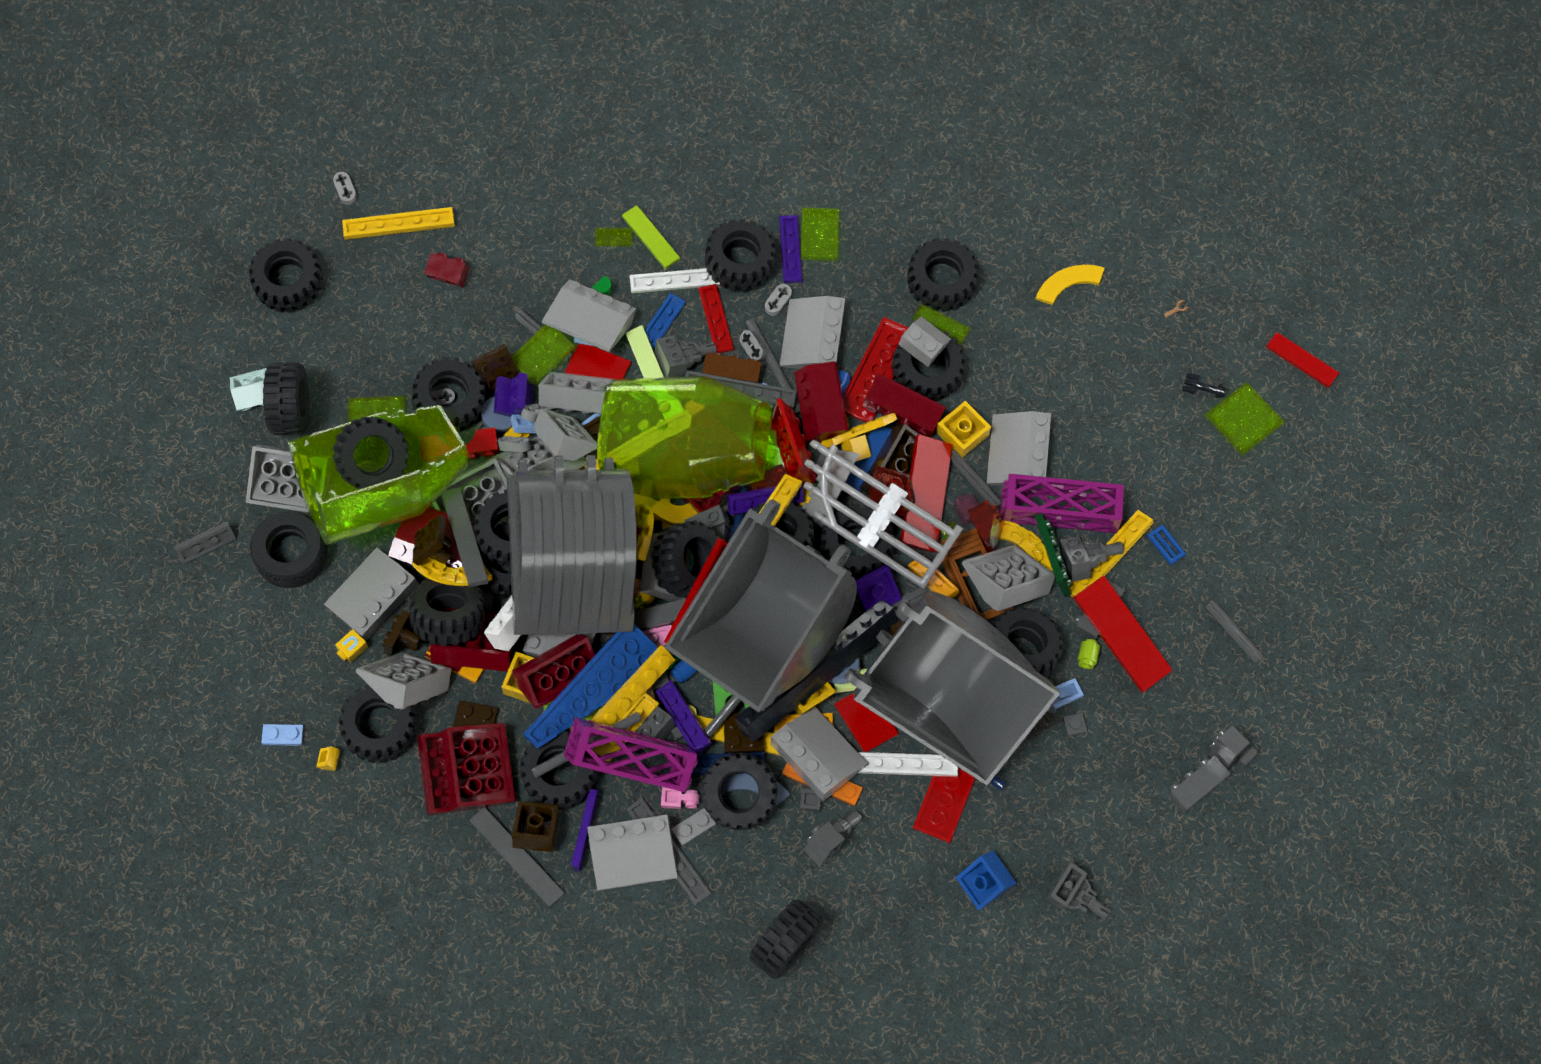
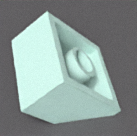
[230,368,266,411]

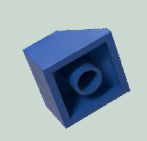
[956,850,1017,910]

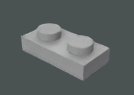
[671,808,716,846]

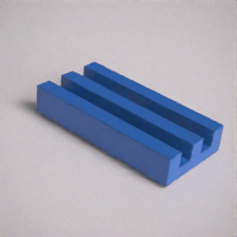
[1147,525,1186,566]

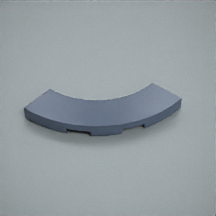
[721,773,790,806]

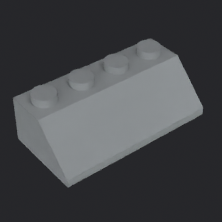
[538,372,622,416]
[533,408,599,462]
[802,450,859,529]

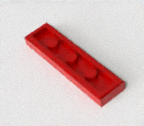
[698,284,734,354]
[1266,332,1339,388]

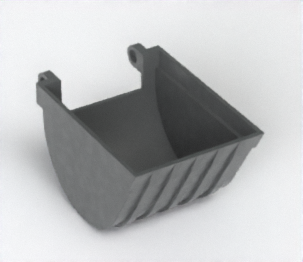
[507,455,636,635]
[664,499,857,712]
[845,592,1060,785]

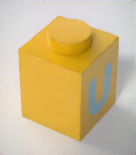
[335,629,368,663]

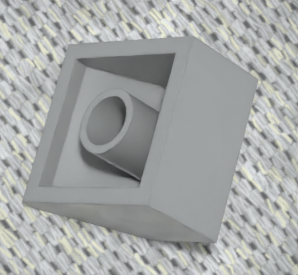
[898,316,951,367]

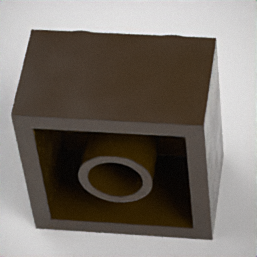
[512,801,559,852]

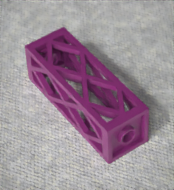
[999,474,1124,533]
[564,717,698,792]

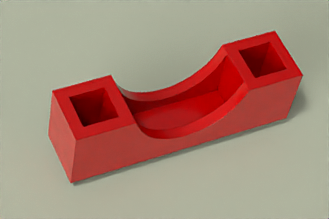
[419,427,499,465]

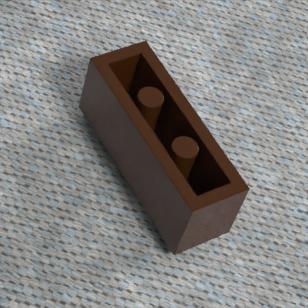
[702,352,761,383]

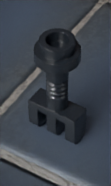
[1182,373,1226,399]

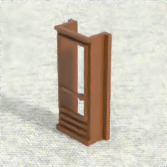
[937,528,1013,621]

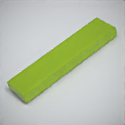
[622,205,680,270]

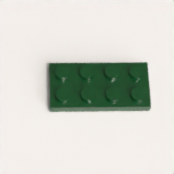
[1035,513,1073,597]

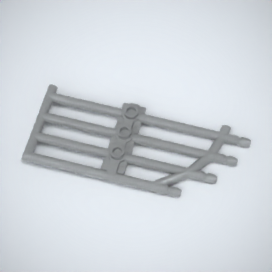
[803,440,963,589]

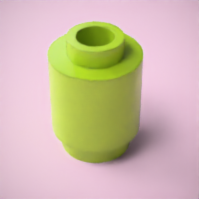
[1077,639,1100,669]

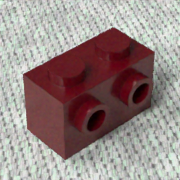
[424,252,470,288]

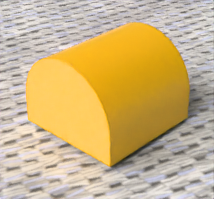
[317,746,340,771]

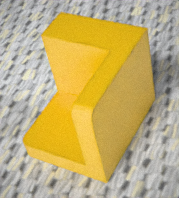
[840,435,871,462]

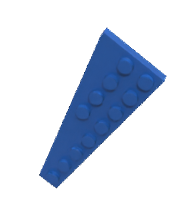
[522,623,658,748]

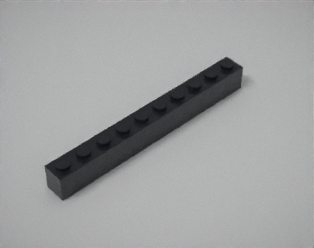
[735,600,898,743]

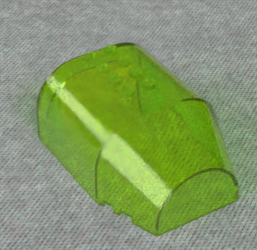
[597,376,772,499]
[288,405,468,546]

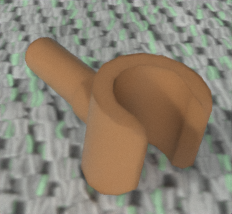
[1163,300,1189,318]

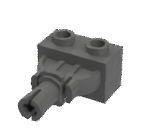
[654,335,716,381]
[685,505,732,541]
[1060,536,1124,582]
[635,706,676,752]
[804,811,862,867]
[1045,862,1111,920]

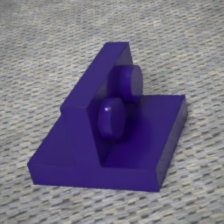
[494,372,534,417]
[855,564,902,612]

